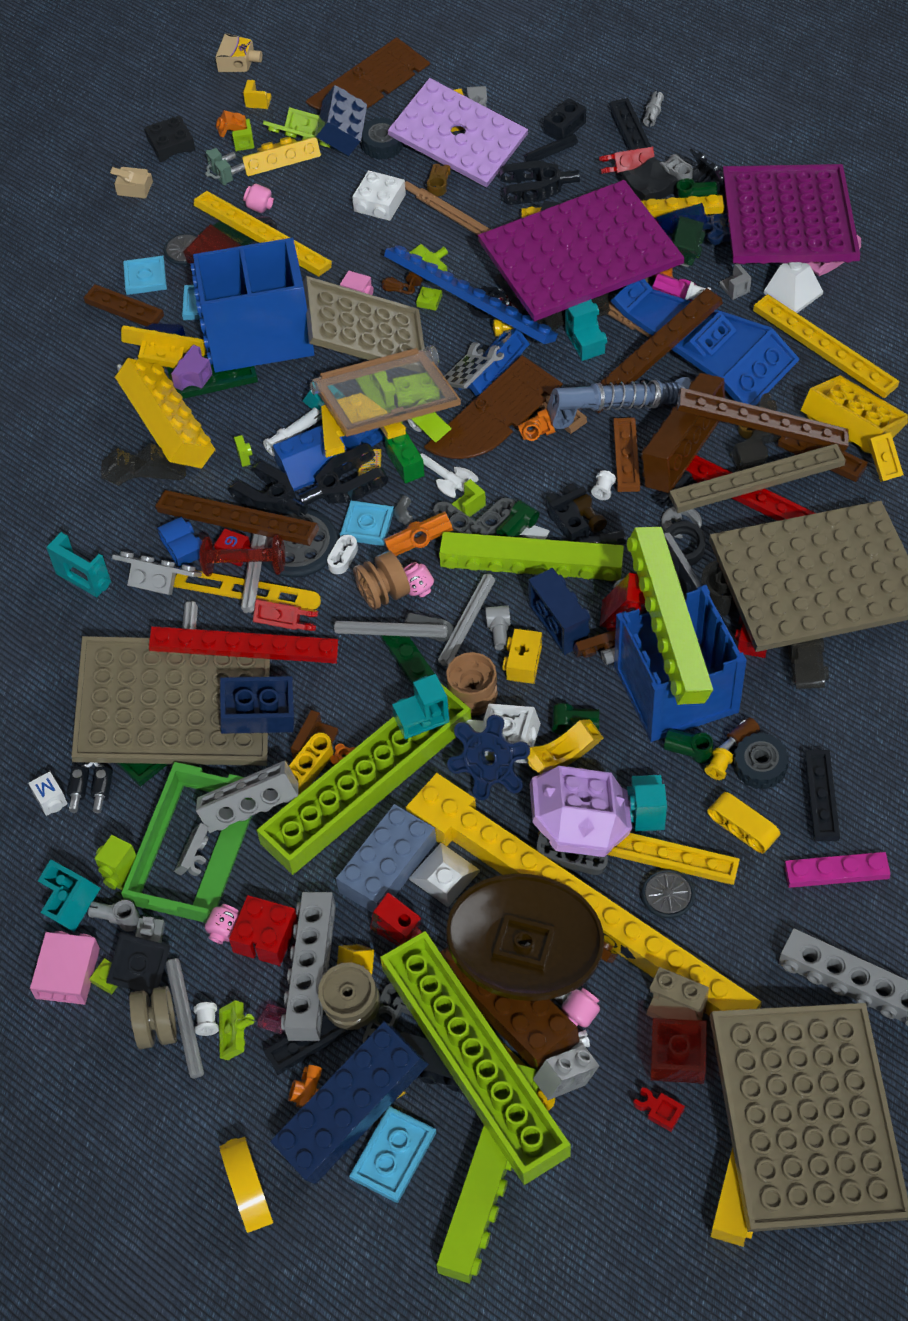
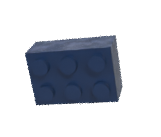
[316,85,367,156]
[528,568,590,655]
[220,676,294,734]

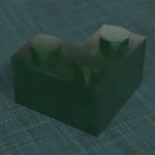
[671,216,705,266]

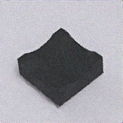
[144,115,196,162]
[622,157,678,201]

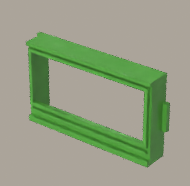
[121,762,252,923]

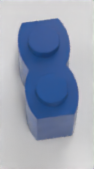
[157,517,204,567]

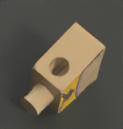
[216,34,262,72]

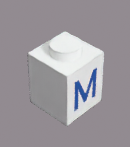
[28,772,67,816]

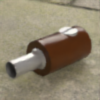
[718,717,760,750]

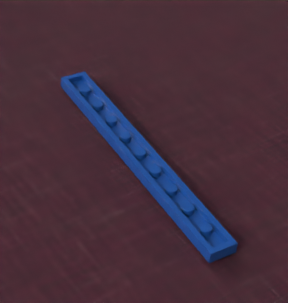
[384,245,558,344]

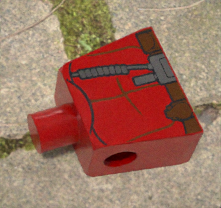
[370,893,423,946]

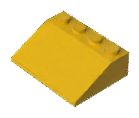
[800,375,908,453]

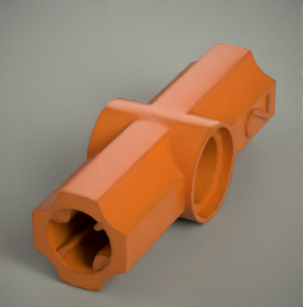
[384,511,453,556]

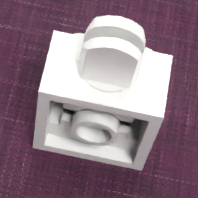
[465,704,541,763]

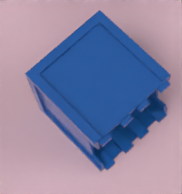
[614,585,747,742]

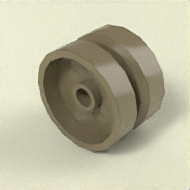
[318,963,380,1030]
[129,986,177,1050]

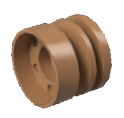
[353,550,410,610]
[446,652,498,716]

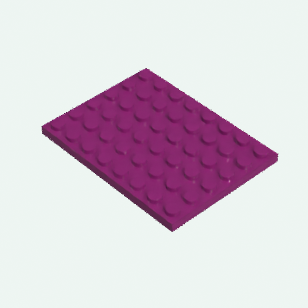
[723,164,860,264]
[478,180,684,321]

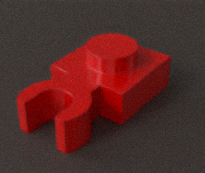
[633,1087,685,1132]

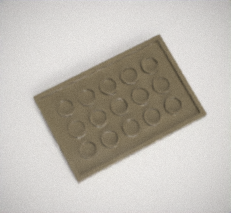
[303,276,426,375]

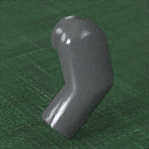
[394,495,413,525]

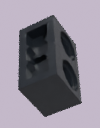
[544,98,587,140]

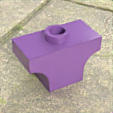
[171,345,212,390]

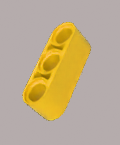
[289,733,334,799]
[707,792,780,854]

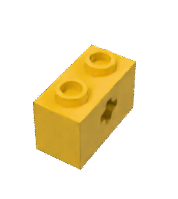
[503,629,542,684]

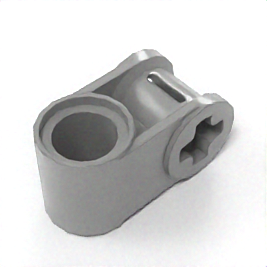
[467,86,487,107]
[660,154,693,182]

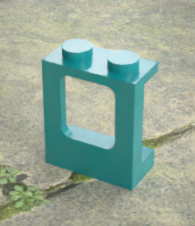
[46,532,111,597]

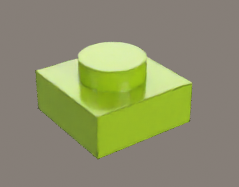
[416,287,442,311]
[234,435,252,467]
[89,958,118,995]

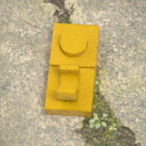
[867,432,903,482]

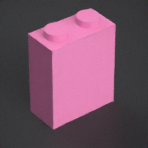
[30,931,100,1005]

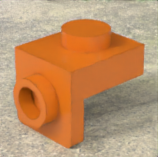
[216,110,247,137]

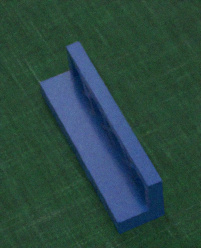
[458,329,530,397]

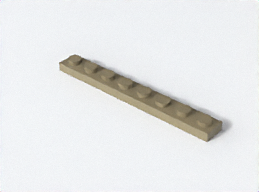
[669,444,846,513]

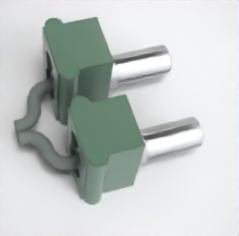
[205,148,245,185]

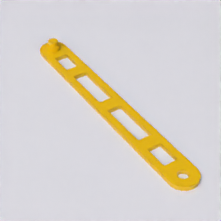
[174,570,321,610]

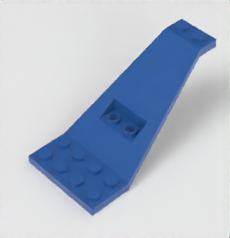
[611,279,800,406]

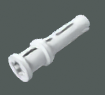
[263,408,322,456]

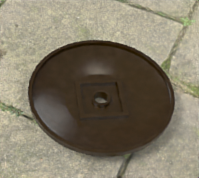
[446,874,604,1001]

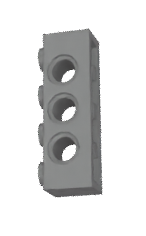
[196,761,299,833]

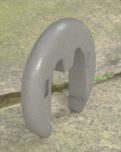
[661,506,702,538]

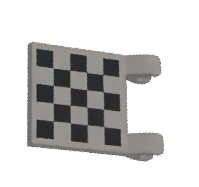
[444,342,504,389]

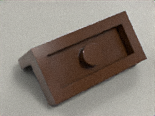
[291,710,339,766]

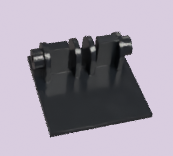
[690,149,724,195]

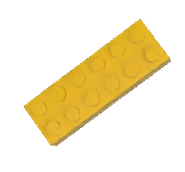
[115,358,216,469]

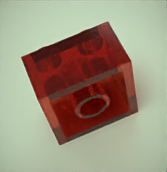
[650,1018,706,1084]

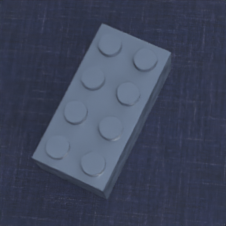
[336,804,436,913]

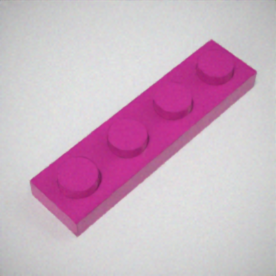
[784,852,891,888]

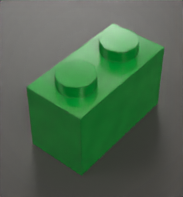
[385,432,425,484]

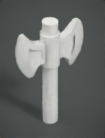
[420,453,478,498]

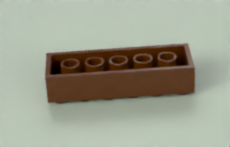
[641,373,725,493]
[440,946,579,1072]

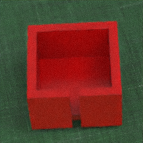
[229,895,298,966]

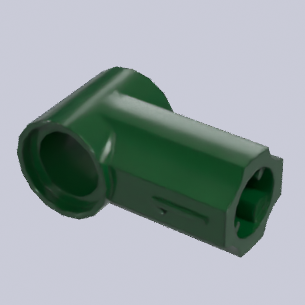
[677,178,717,198]
[497,500,540,537]
[552,703,599,735]
[664,729,713,764]

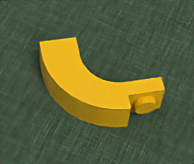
[527,719,604,774]
[219,1137,273,1233]

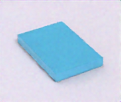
[349,1106,437,1203]

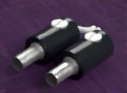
[67,762,113,813]

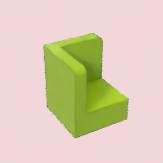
[232,119,255,151]
[452,479,486,517]

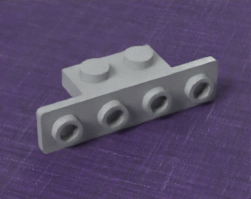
[112,551,202,595]

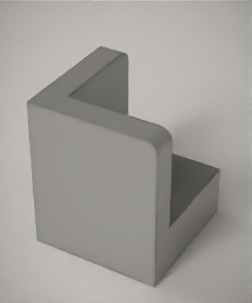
[720,263,752,300]

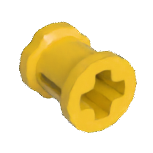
[705,748,734,780]

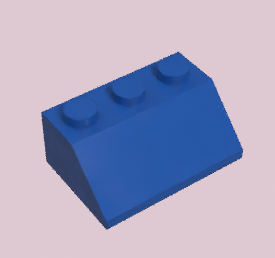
[273,425,348,491]

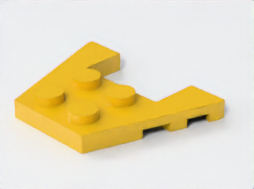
[321,395,406,458]

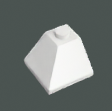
[764,262,823,313]
[409,843,480,907]

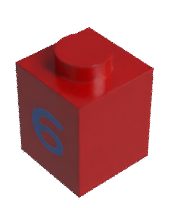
[214,529,251,567]

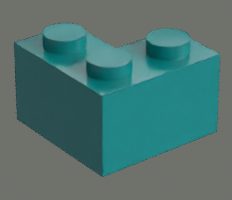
[565,299,607,361]
[392,674,450,739]
[627,775,667,832]
[38,859,101,932]

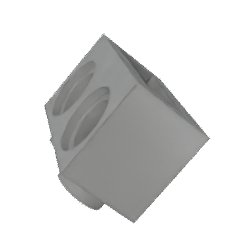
[533,1045,599,1100]

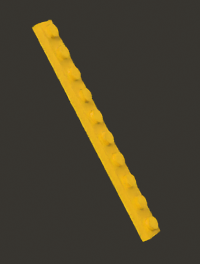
[522,195,724,218]

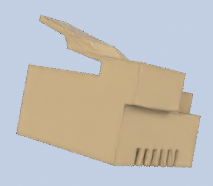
[110,167,153,198]

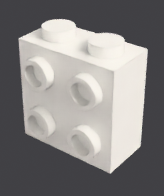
[352,170,406,221]

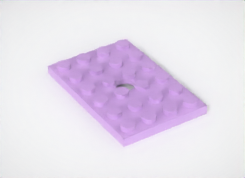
[388,78,528,187]

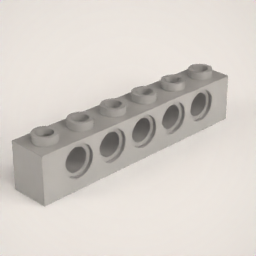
[281,892,336,1041]
[779,929,908,1026]

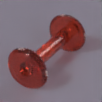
[199,535,285,576]

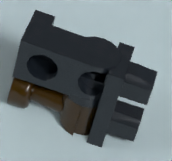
[546,483,607,542]

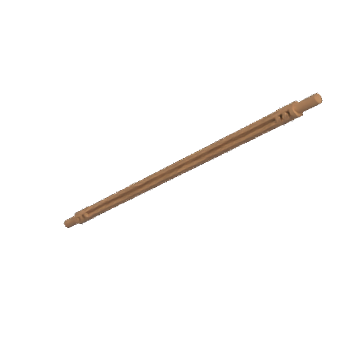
[405,181,652,338]

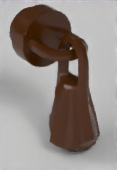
[382,271,423,294]

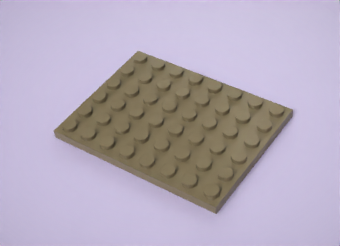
[709,501,908,652]
[72,636,270,766]
[710,1003,908,1232]

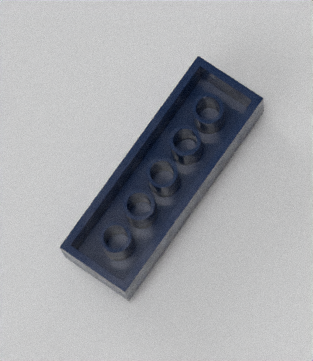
[270,1022,429,1184]

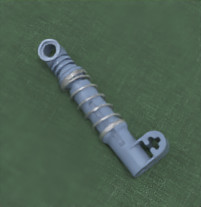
[547,377,692,429]

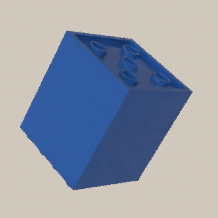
[190,238,315,373]

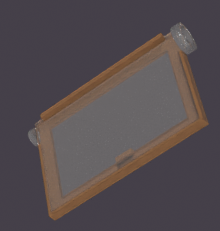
[310,345,461,437]

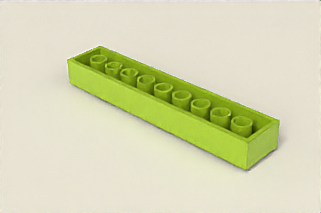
[257,684,471,875]
[380,931,571,1185]

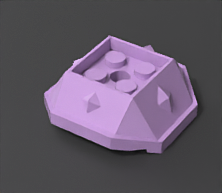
[530,766,632,857]

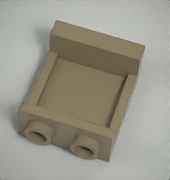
[647,967,709,1036]

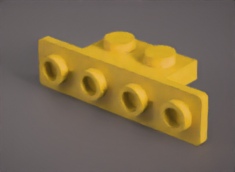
[242,137,321,176]
[121,326,206,368]

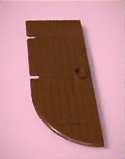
[306,37,430,111]
[424,355,563,459]

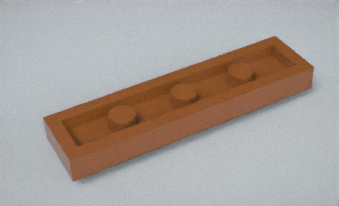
[613,418,640,492]

